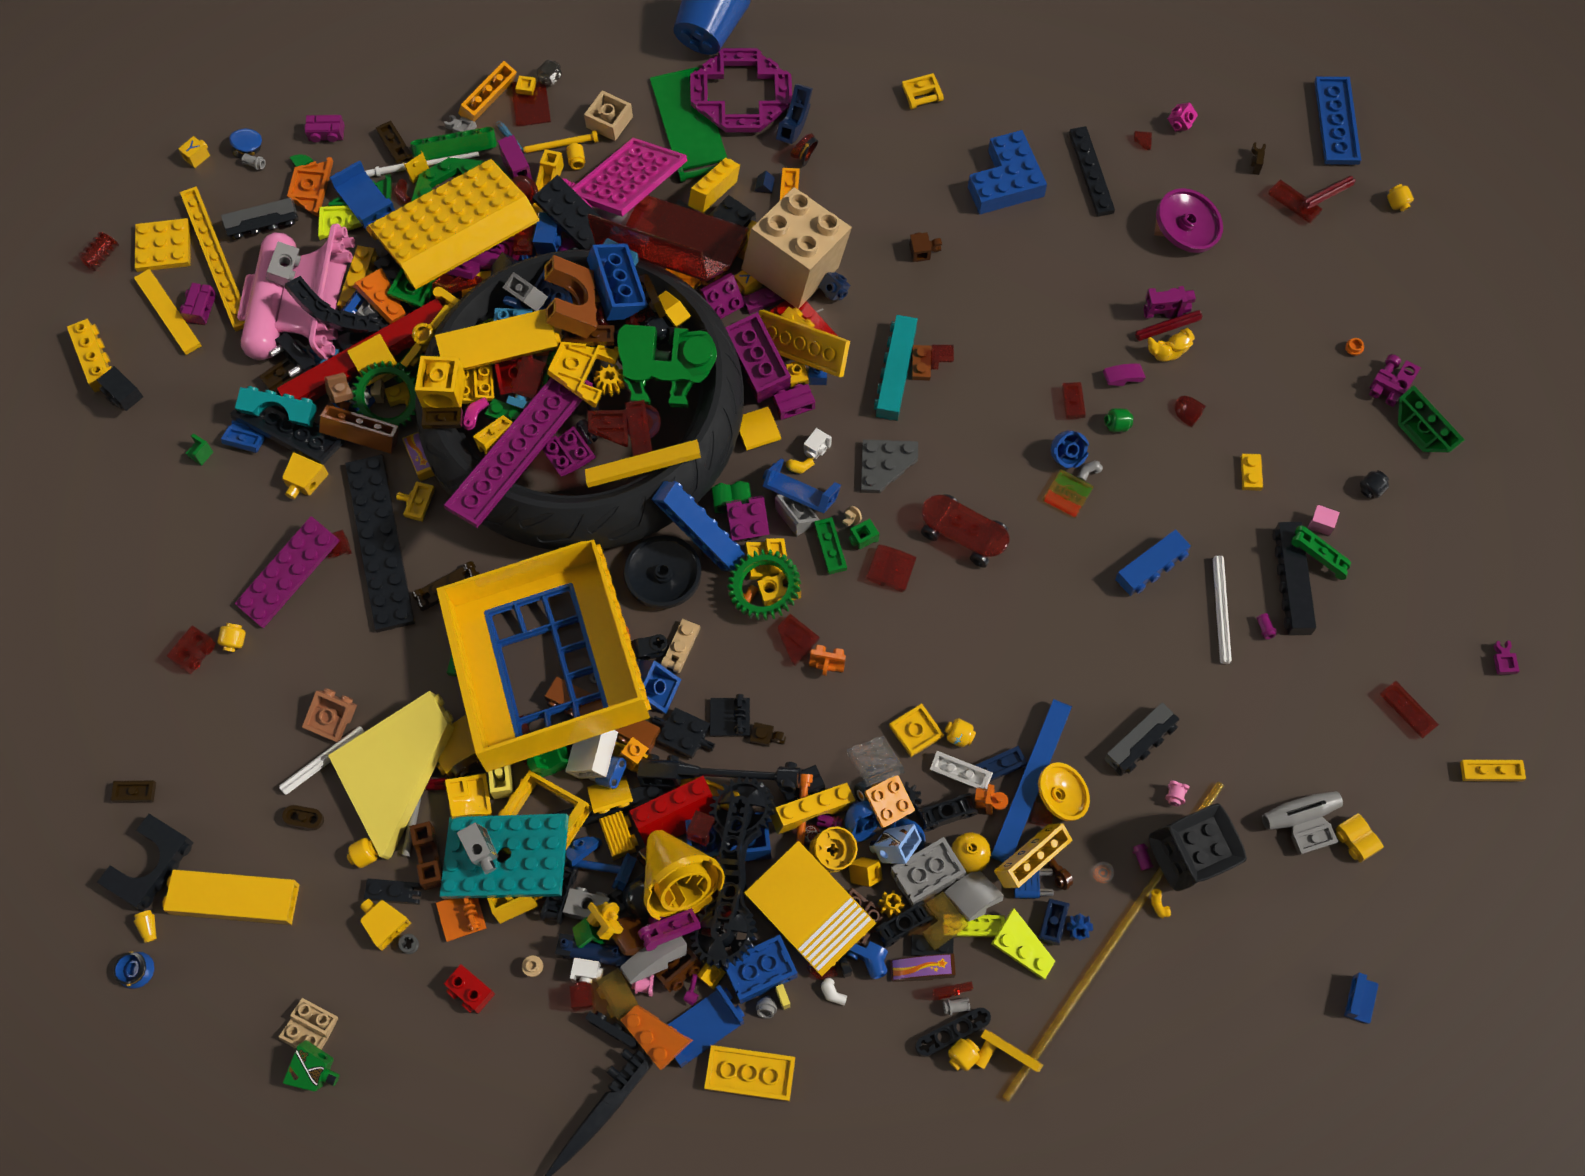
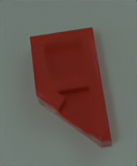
[932,981,973,1001]

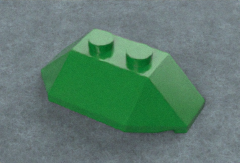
[1398,386,1465,453]

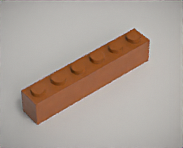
[545,676,661,754]

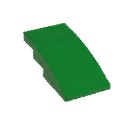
[387,268,446,308]

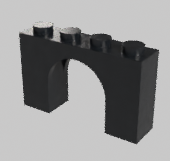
[97,814,194,912]

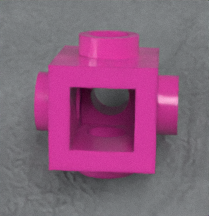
[1167,102,1198,132]

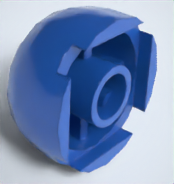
[1051,430,1089,468]
[844,800,882,842]

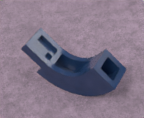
[776,84,813,144]

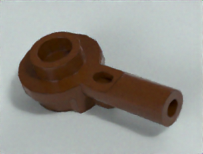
[1048,857,1073,890]

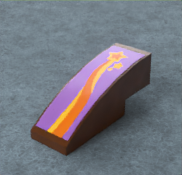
[890,954,956,982]

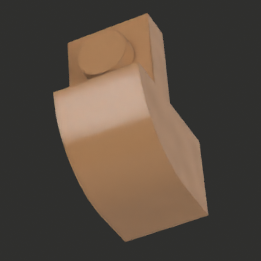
[324,372,353,403]

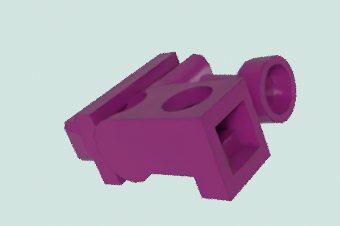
[1144,286,1196,319]
[1369,354,1421,407]

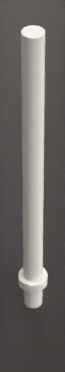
[365,151,479,177]

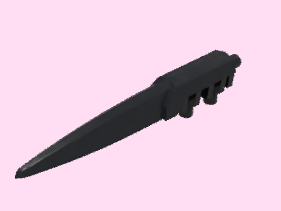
[545,1048,653,1176]

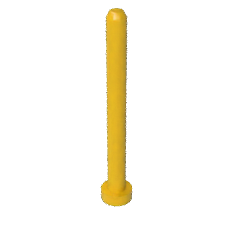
[523,130,599,153]

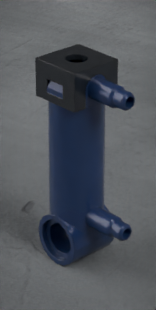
[555,933,632,968]

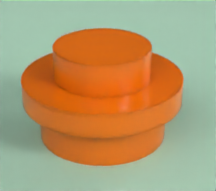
[1345,338,1364,356]

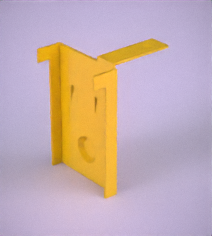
[403,151,439,187]

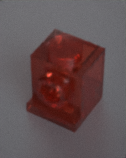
[328,529,352,558]

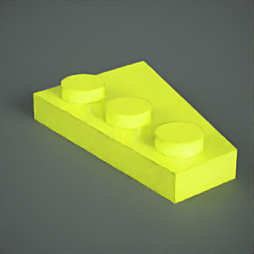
[318,205,362,240]
[991,908,1055,979]

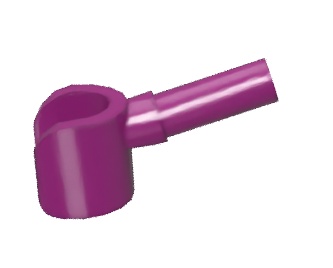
[684,974,699,1006]

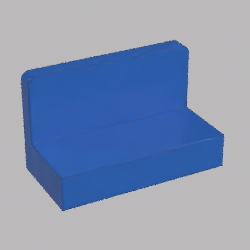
[1344,972,1379,1024]

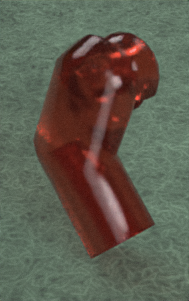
[807,962,838,980]

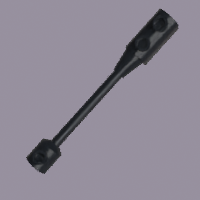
[637,754,801,794]

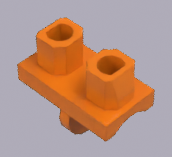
[809,645,846,676]
[975,784,1008,815]

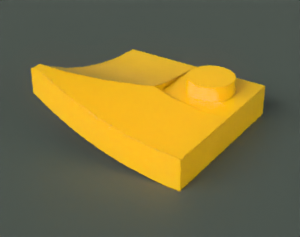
[445,773,492,819]

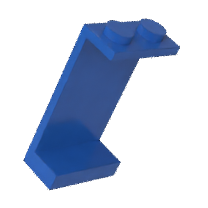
[330,160,395,230]
[763,459,841,513]
[668,985,745,1068]

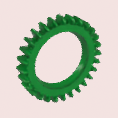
[351,361,417,430]
[727,549,801,621]

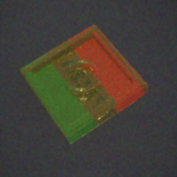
[1043,469,1094,518]

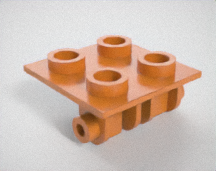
[436,898,487,942]

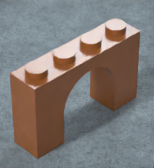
[544,255,598,338]

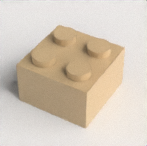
[584,90,633,141]

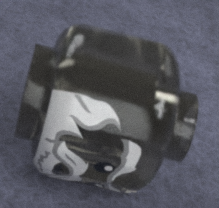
[537,60,562,86]

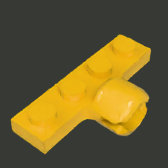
[401,304,451,369]

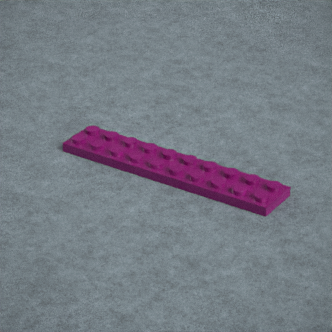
[444,377,593,528]

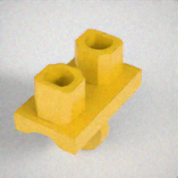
[586,902,624,940]

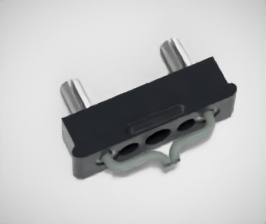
[269,332,316,377]

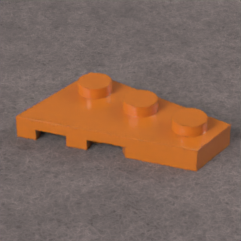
[621,1005,693,1070]

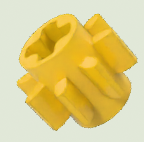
[878,890,905,918]

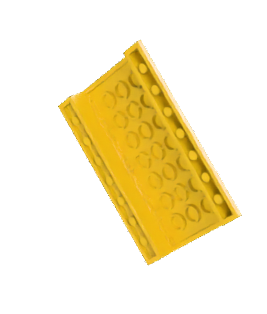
[366,159,539,290]

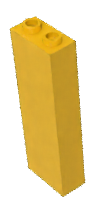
[435,309,561,371]
[163,870,300,925]

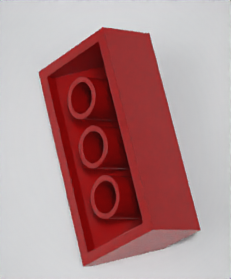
[630,776,715,847]

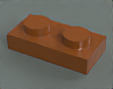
[912,345,931,381]

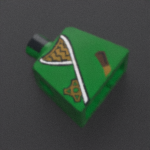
[283,1040,340,1091]

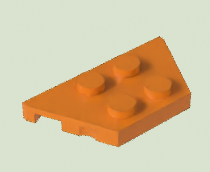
[287,157,333,216]

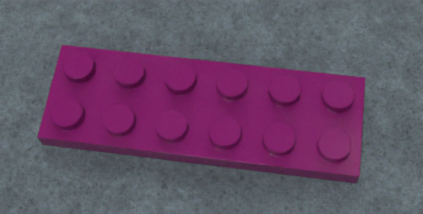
[234,516,340,628]

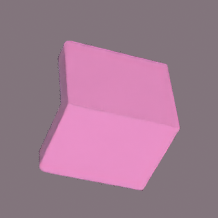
[1308,505,1340,536]

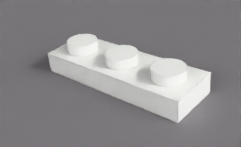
[930,751,993,789]

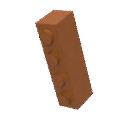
[319,405,399,454]

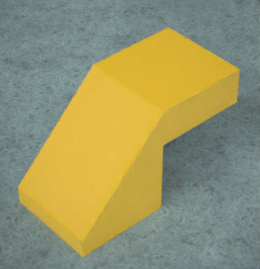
[659,291,691,327]

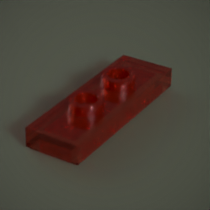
[625,400,652,456]

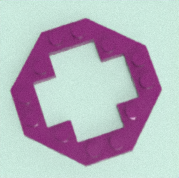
[690,48,792,132]

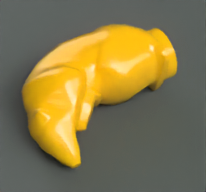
[1148,328,1195,361]

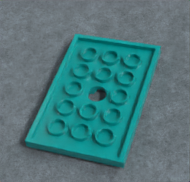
[440,813,569,899]

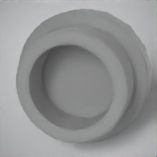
[756,995,777,1019]

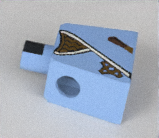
[869,824,922,864]

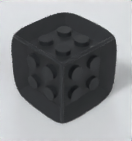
[1149,803,1247,891]

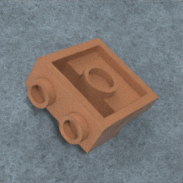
[302,688,357,742]

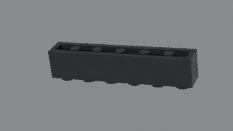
[1272,522,1316,635]

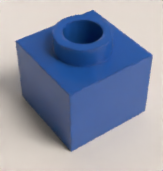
[809,366,827,385]

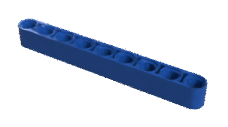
[990,699,1072,863]

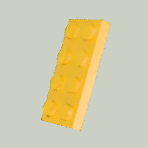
[704,1045,795,1102]

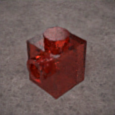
[570,981,595,1012]

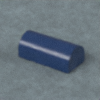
[1039,898,1070,945]

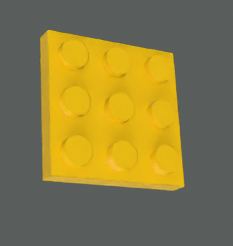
[135,218,190,272]

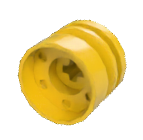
[808,826,858,873]

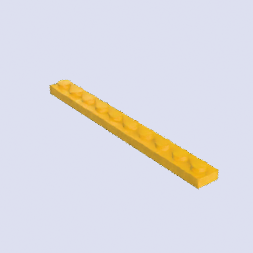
[180,186,245,332]

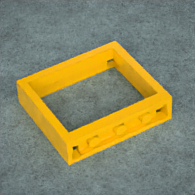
[497,770,592,856]

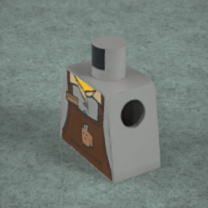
[457,822,498,874]

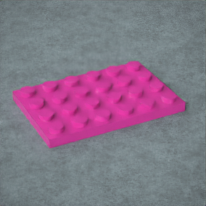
[572,138,687,217]

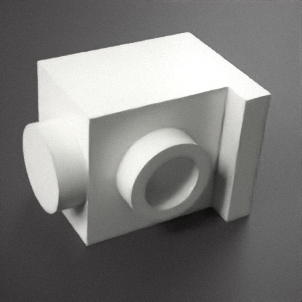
[804,428,832,460]
[570,958,603,984]

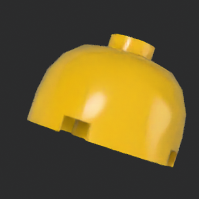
[951,832,991,874]

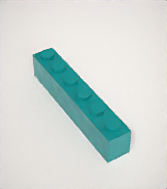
[874,315,918,421]

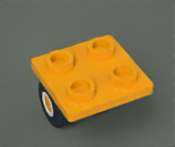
[854,773,915,828]

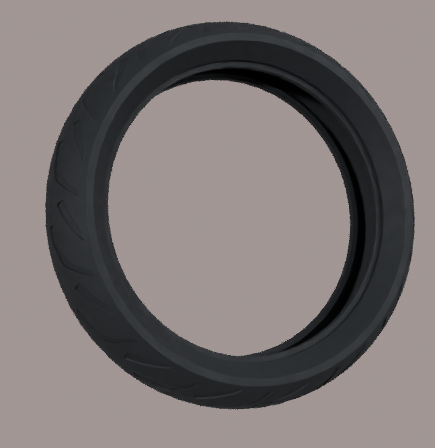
[415,249,744,550]

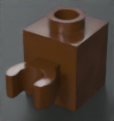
[909,232,942,262]

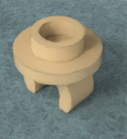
[842,506,862,526]
[522,955,543,977]

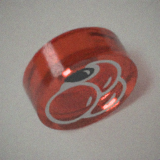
[804,825,820,846]

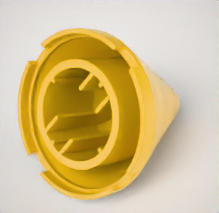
[644,830,725,920]

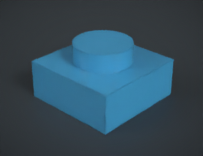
[506,394,530,409]

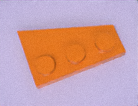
[354,268,405,324]

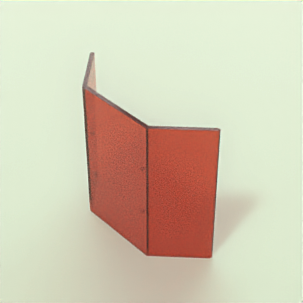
[588,195,749,281]

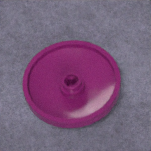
[1156,188,1223,253]

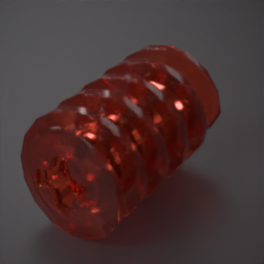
[79,232,119,271]

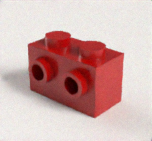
[444,964,495,1014]

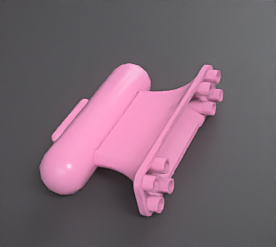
[237,224,356,360]

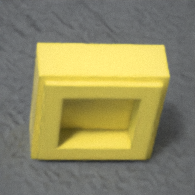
[775,984,790,1010]

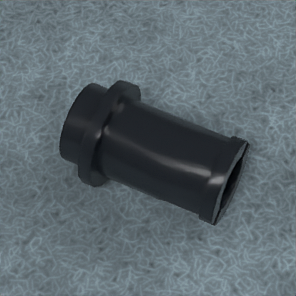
[576,419,598,445]

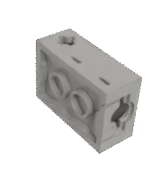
[890,837,966,907]

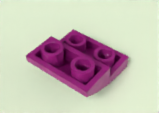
[542,426,596,476]

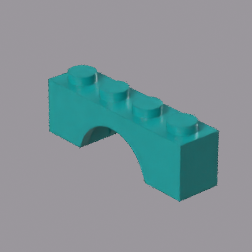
[235,386,317,428]

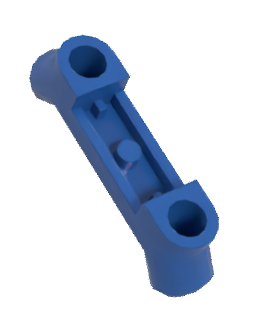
[846,941,888,979]

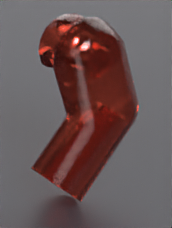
[395,179,411,205]

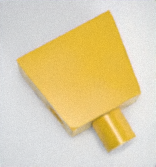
[282,452,329,500]
[360,899,411,951]

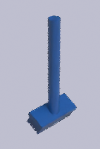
[564,853,637,891]

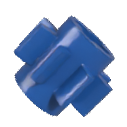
[1067,913,1093,941]

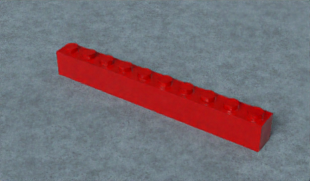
[277,298,443,402]

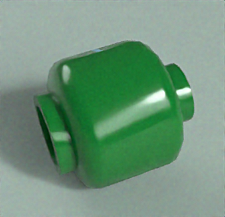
[1104,408,1133,432]

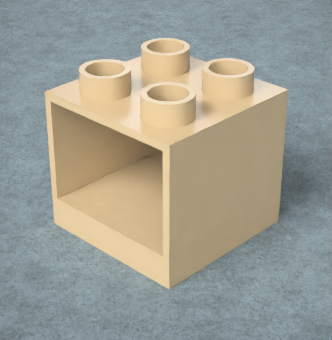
[741,187,852,309]

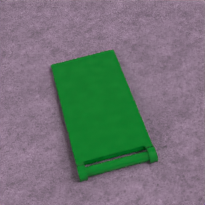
[650,67,728,182]

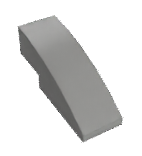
[620,936,687,984]

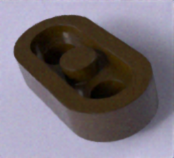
[451,753,484,778]
[282,805,324,830]

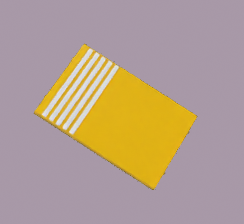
[744,841,876,976]

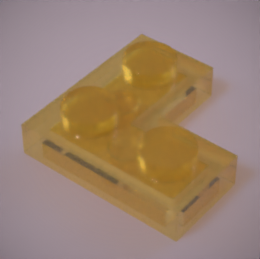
[922,892,968,951]

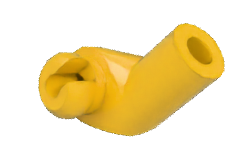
[1151,889,1171,919]

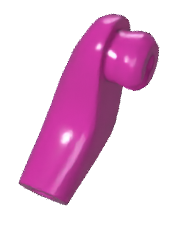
[463,397,490,430]

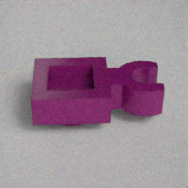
[1493,640,1520,675]

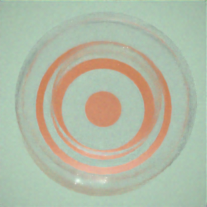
[1093,862,1114,883]

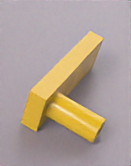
[975,1029,1044,1072]

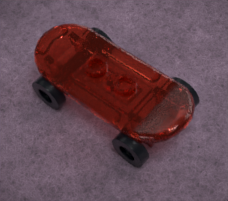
[921,494,1010,568]

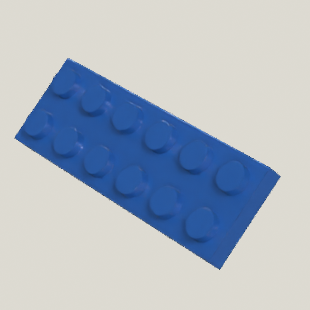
[1314,76,1361,165]

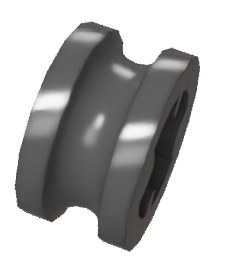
[398,934,419,954]

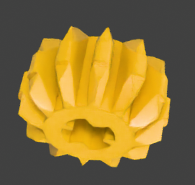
[594,363,626,397]

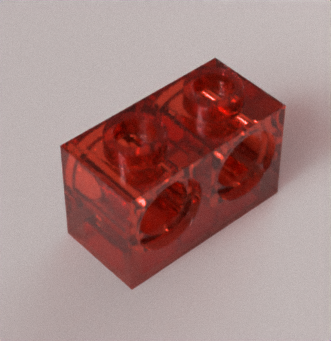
[167,625,216,674]

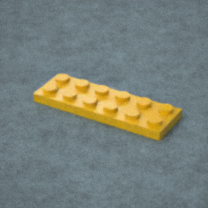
[759,310,850,377]

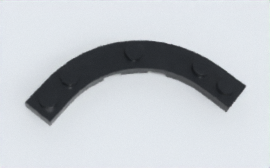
[284,276,414,334]

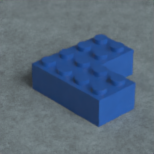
[968,130,1047,215]

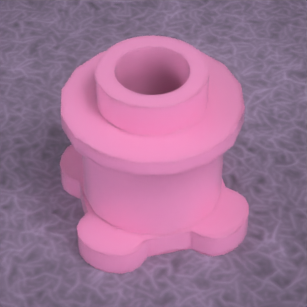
[1165,780,1190,807]
[631,974,655,997]

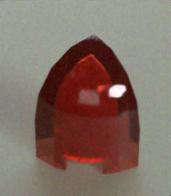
[1175,396,1206,427]

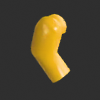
[786,457,815,474]

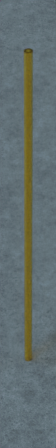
[1002,782,1224,1102]

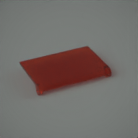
[511,81,551,126]

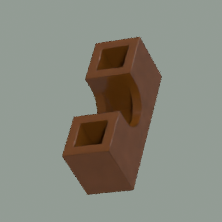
[409,821,443,890]

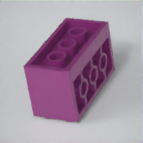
[725,312,791,404]

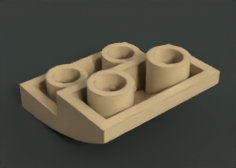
[278,998,338,1050]

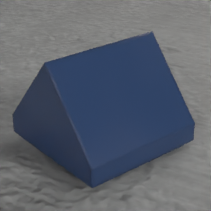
[755,171,775,193]

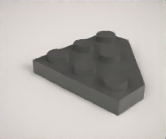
[861,440,918,493]

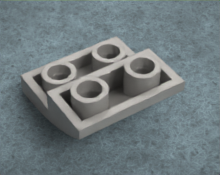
[944,871,1004,922]

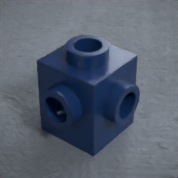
[818,272,851,301]

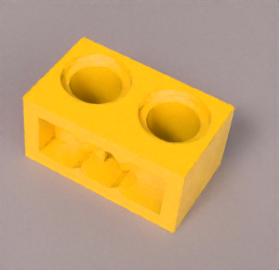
[757,572,801,606]

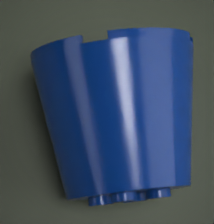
[673,0,751,55]

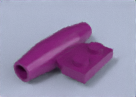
[445,250,500,280]

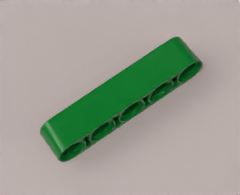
[410,127,497,160]

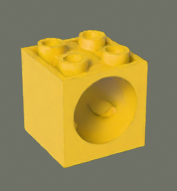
[415,356,466,409]

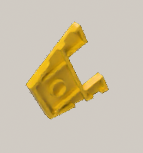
[547,342,619,408]

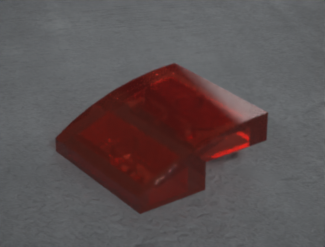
[866,544,917,592]

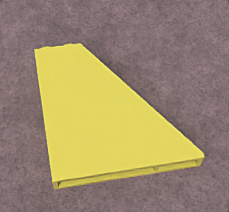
[328,691,455,860]

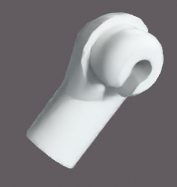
[821,978,847,1006]

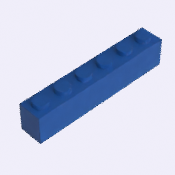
[652,481,745,572]

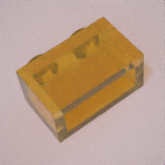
[596,968,638,1021]

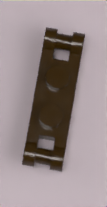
[412,561,480,611]

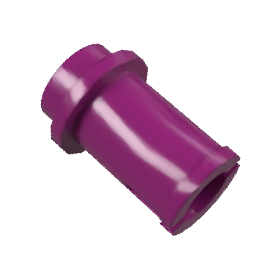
[1256,613,1277,640]
[817,815,843,828]
[1133,843,1154,871]

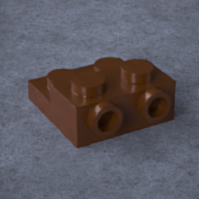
[655,947,702,993]

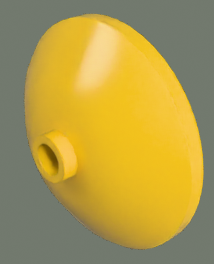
[1038,763,1090,821]

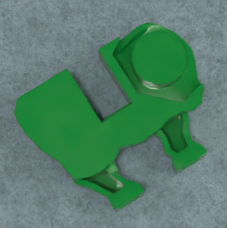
[617,324,717,408]

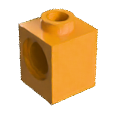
[617,737,649,770]

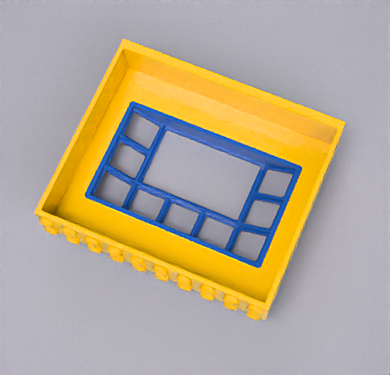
[436,540,651,772]

